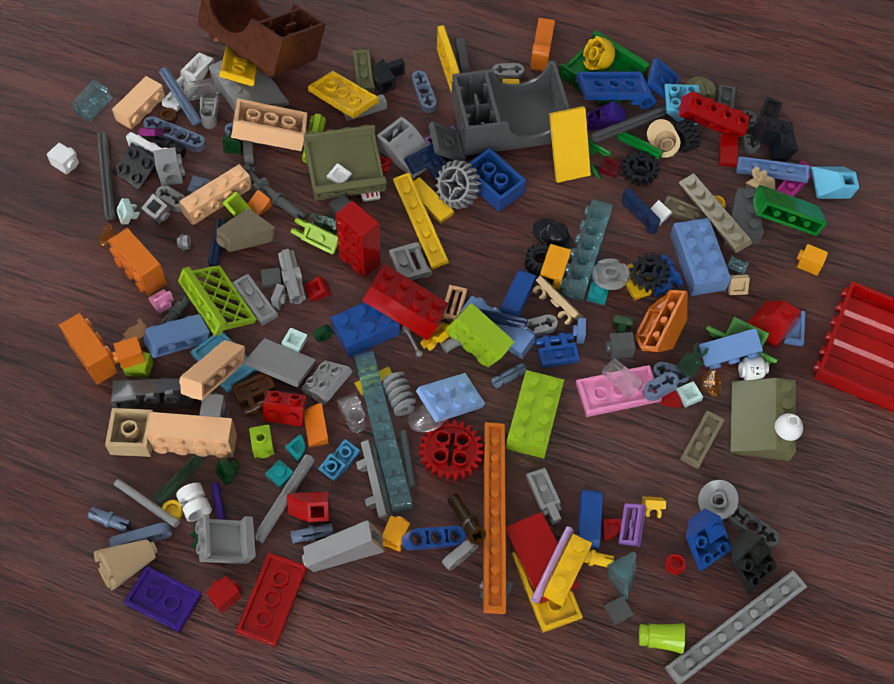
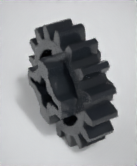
[621,151,660,186]
[629,252,671,293]

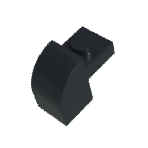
[374,58,405,95]

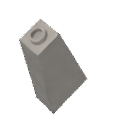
[302,521,385,572]

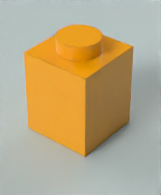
[796,244,828,276]
[382,516,410,552]

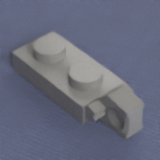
[526,468,561,525]

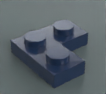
[404,144,447,182]

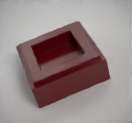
[599,156,622,178]

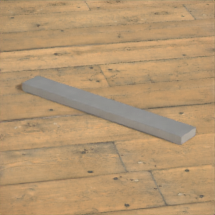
[665,570,808,684]

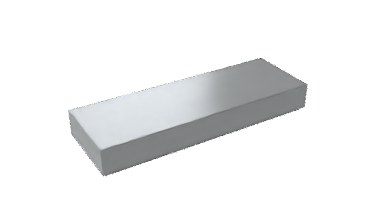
[232,274,278,326]

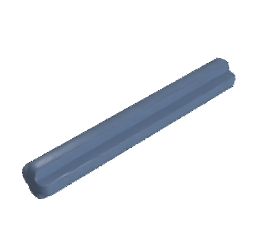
[159,66,201,126]

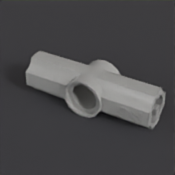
[278,249,306,305]

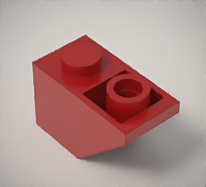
[287,492,330,522]

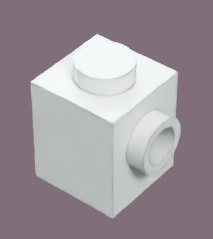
[47,143,79,175]

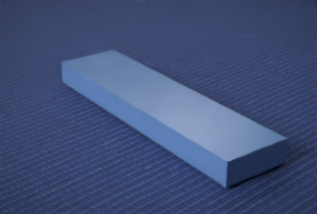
[736,156,810,183]

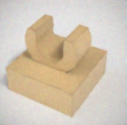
[728,275,750,295]

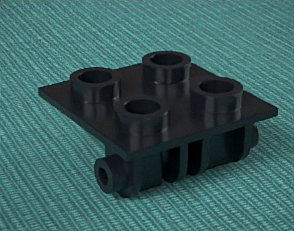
[113,143,157,190]

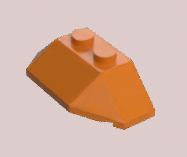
[634,290,688,352]

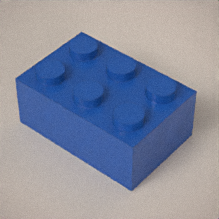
[469,148,527,212]
[330,302,400,358]

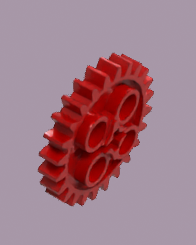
[419,419,484,482]

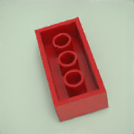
[335,201,381,278]
[362,264,449,340]

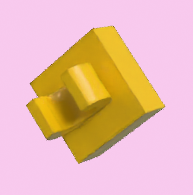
[642,496,666,518]

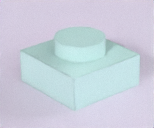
[281,328,308,353]
[676,381,703,407]

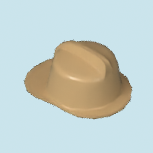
[647,119,681,158]

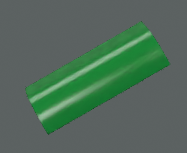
[753,184,827,236]

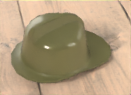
[686,77,717,101]

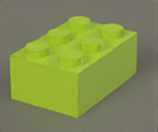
[445,303,515,367]

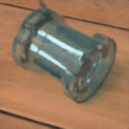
[727,255,749,275]

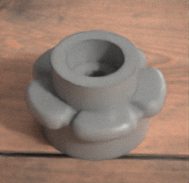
[177,234,191,252]

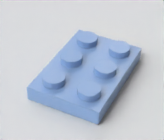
[416,373,485,423]

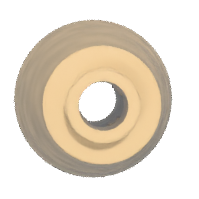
[94,539,157,591]

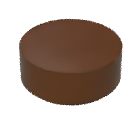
[159,108,177,124]

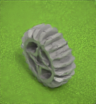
[434,160,482,209]

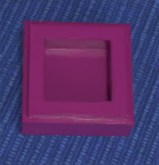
[139,128,164,136]

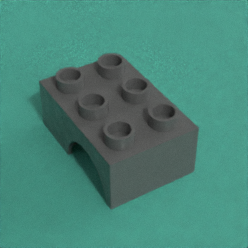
[451,61,570,156]

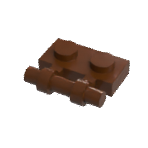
[231,373,276,416]

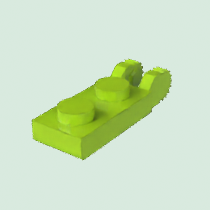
[290,217,338,255]

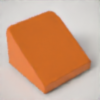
[248,190,272,216]

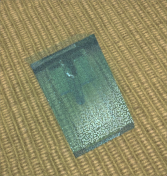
[607,552,637,599]

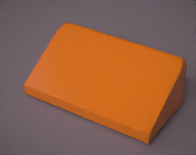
[304,403,329,447]

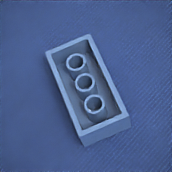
[670,218,731,296]

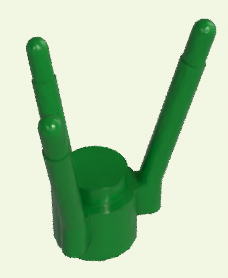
[588,138,614,180]

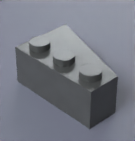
[723,188,764,245]

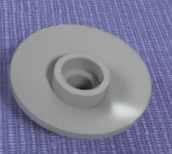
[698,480,739,520]

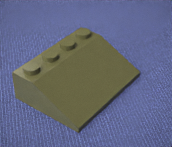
[730,378,796,461]

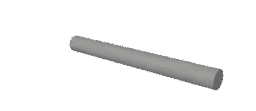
[114,479,180,528]

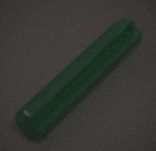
[153,455,203,505]

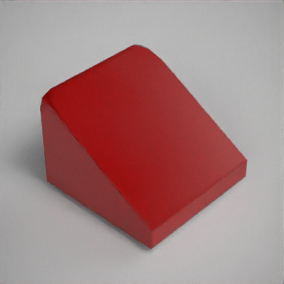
[305,276,332,301]

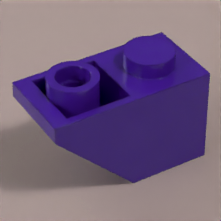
[586,101,626,130]

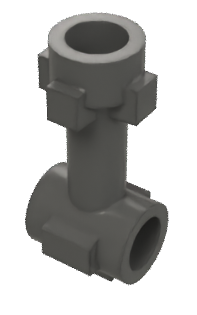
[242,164,270,192]

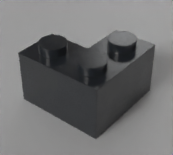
[751,116,798,162]

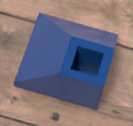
[686,508,732,571]

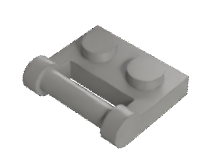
[389,242,433,280]

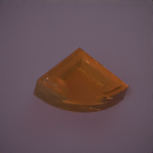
[97,223,116,246]

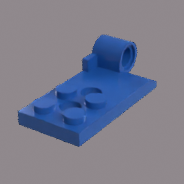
[576,72,656,110]

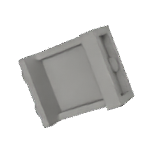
[195,514,256,564]

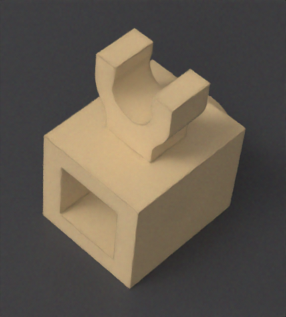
[746,167,775,190]

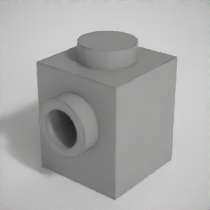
[141,194,170,224]

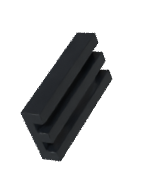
[757,97,783,121]

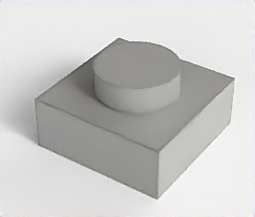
[271,284,288,311]

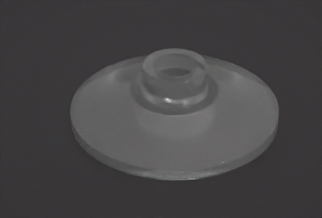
[408,405,446,432]

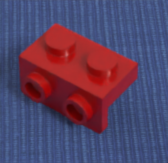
[263,391,307,427]

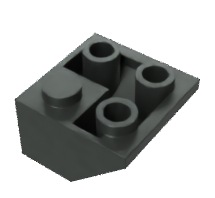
[732,530,777,594]

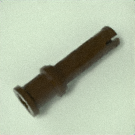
[448,494,486,544]

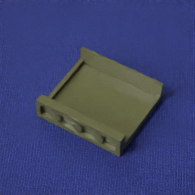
[303,125,387,201]

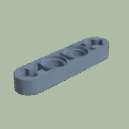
[143,116,206,152]

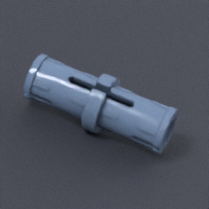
[88,506,132,533]
[290,523,334,544]

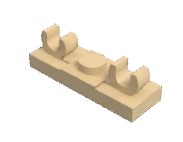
[533,276,583,325]

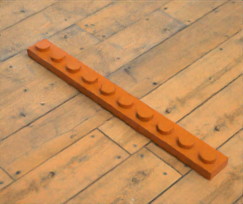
[483,422,506,614]

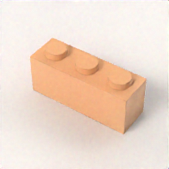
[112,76,165,130]

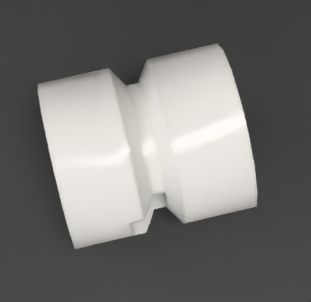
[176,483,212,522]

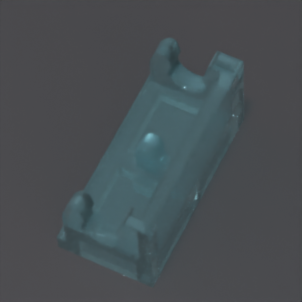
[72,80,112,122]

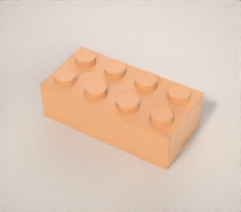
[231,98,307,151]
[146,412,237,458]

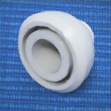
[775,413,804,441]

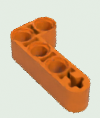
[530,17,555,71]

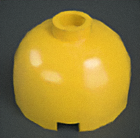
[583,36,615,71]

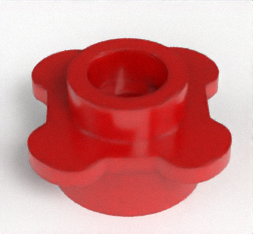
[379,156,392,173]

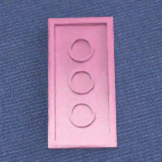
[576,365,662,417]

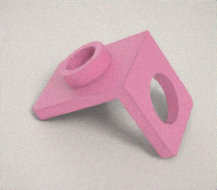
[148,289,175,314]

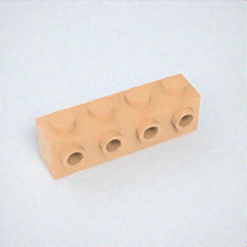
[179,164,252,225]
[179,340,245,401]

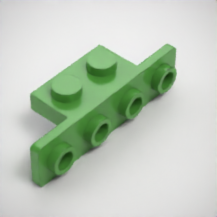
[706,317,778,365]

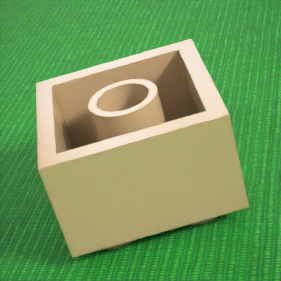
[105,408,153,457]

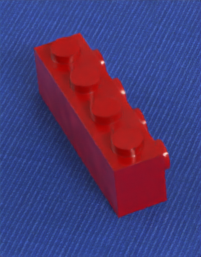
[678,92,750,138]

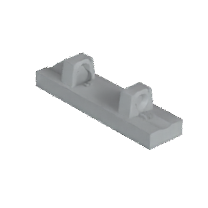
[356,440,393,522]

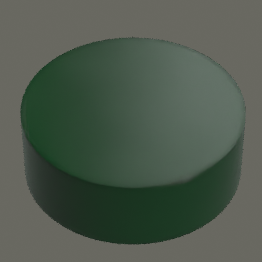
[313,325,333,342]

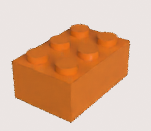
[108,228,167,296]
[59,313,118,385]

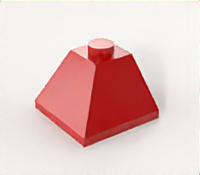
[748,301,801,348]

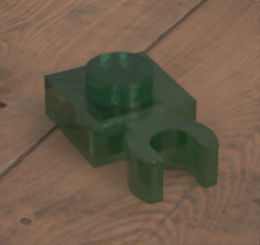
[309,213,337,235]
[676,342,709,378]

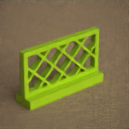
[178,265,257,336]

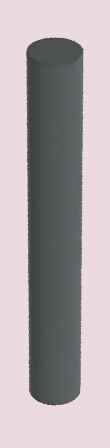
[400,430,417,488]

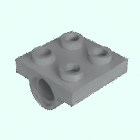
[301,360,353,405]

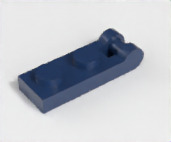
[621,188,661,235]

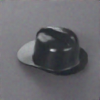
[533,218,572,249]

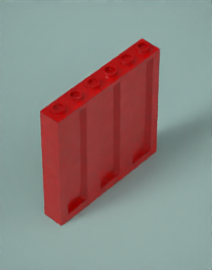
[813,281,894,412]

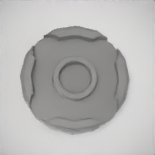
[592,258,629,290]

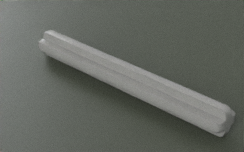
[254,454,314,544]

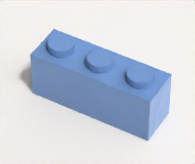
[143,314,210,358]
[699,328,763,370]

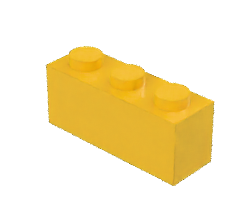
[543,534,592,606]

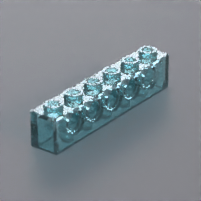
[560,199,613,302]

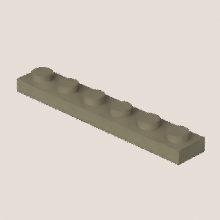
[679,173,752,253]

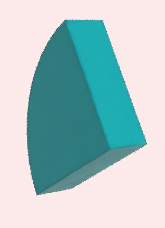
[285,434,305,463]

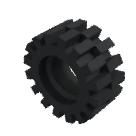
[673,119,701,153]
[525,242,550,278]

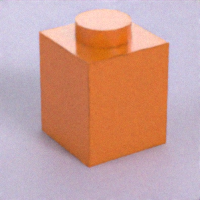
[112,336,146,369]

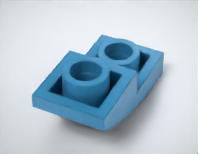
[318,439,361,481]

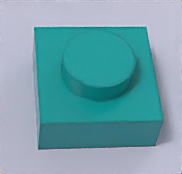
[587,282,609,305]
[265,459,294,489]

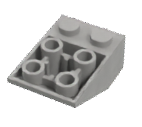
[376,117,429,179]

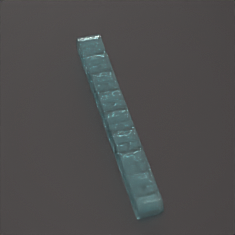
[354,350,413,513]

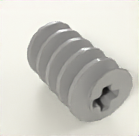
[382,371,416,416]

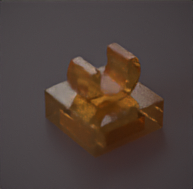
[699,370,722,397]

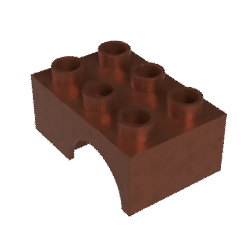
[197,0,326,77]

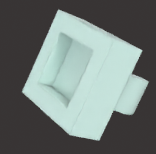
[116,198,140,224]

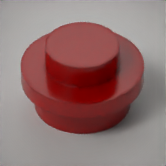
[665,554,686,575]

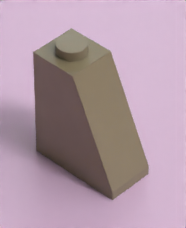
[216,208,275,252]

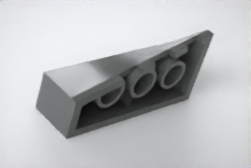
[111,377,196,410]

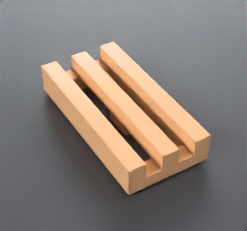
[442,285,468,322]

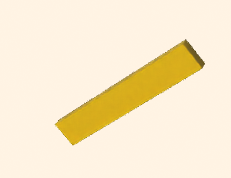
[393,172,449,270]

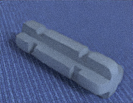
[491,363,527,388]

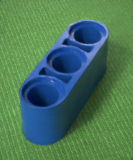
[500,269,537,316]
[578,489,603,549]
[401,526,465,551]

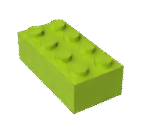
[506,370,564,459]

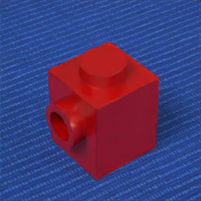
[205,576,242,614]

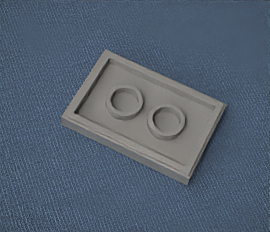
[245,338,316,387]

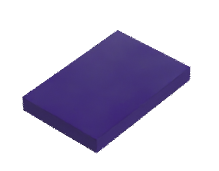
[123,566,202,633]

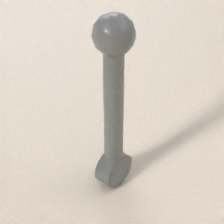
[402,326,423,357]

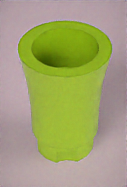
[639,623,685,654]

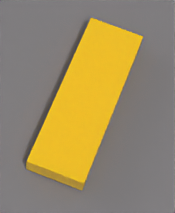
[413,177,454,224]

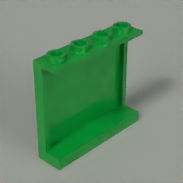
[559,30,650,106]

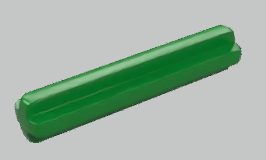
[617,131,663,159]

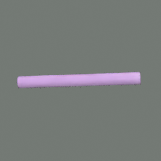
[531,526,574,603]

